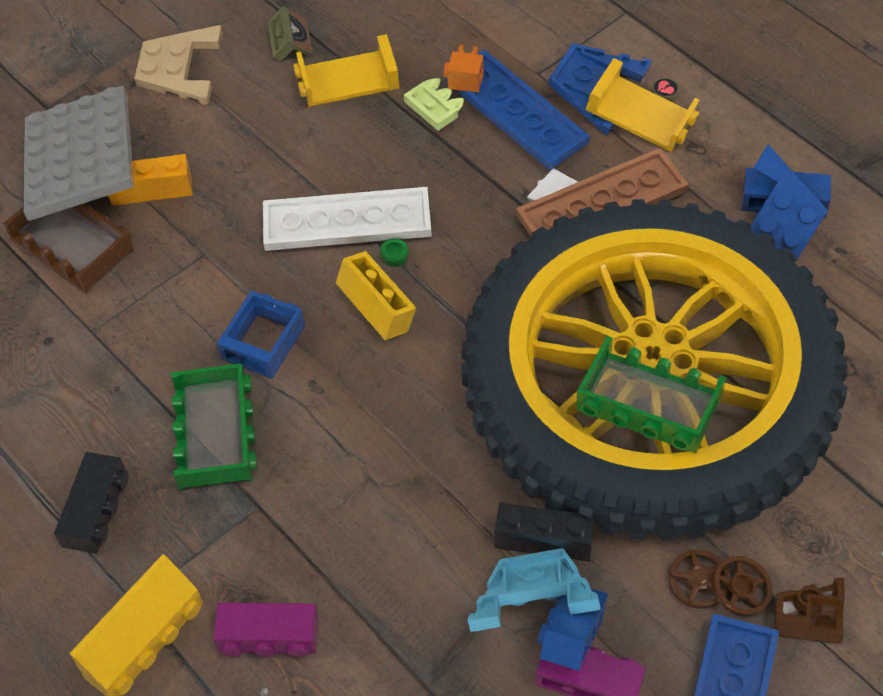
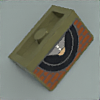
[267,6,312,61]

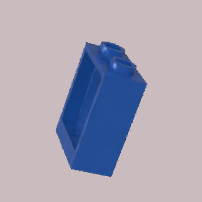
[217,291,305,379]

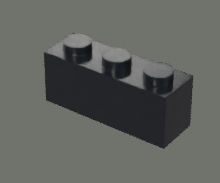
[54,452,128,554]
[494,502,595,562]

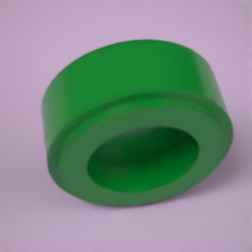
[380,239,409,267]

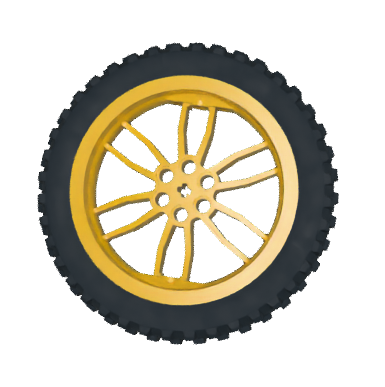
[461,199,848,540]

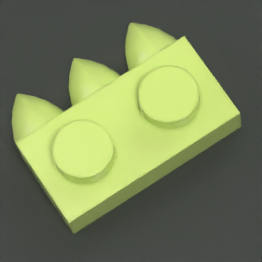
[404,78,464,131]

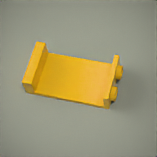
[293,34,400,107]
[586,58,700,152]

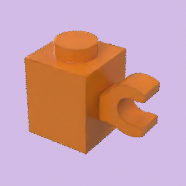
[443,44,484,93]

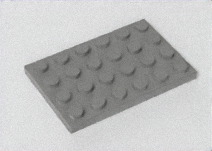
[24,85,134,221]

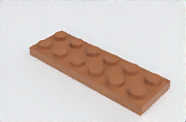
[516,148,689,236]

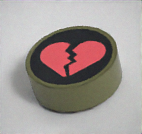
[652,78,679,102]

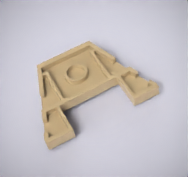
[134,25,223,105]

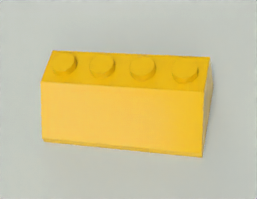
[69,554,203,696]

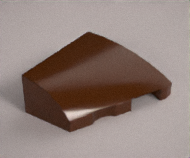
[774,577,845,643]

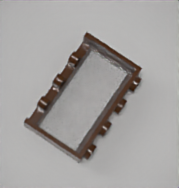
[3,202,134,294]

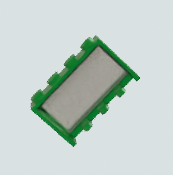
[576,336,726,453]
[170,363,257,491]

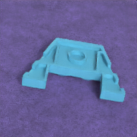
[468,548,601,632]

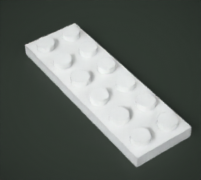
[263,187,432,251]

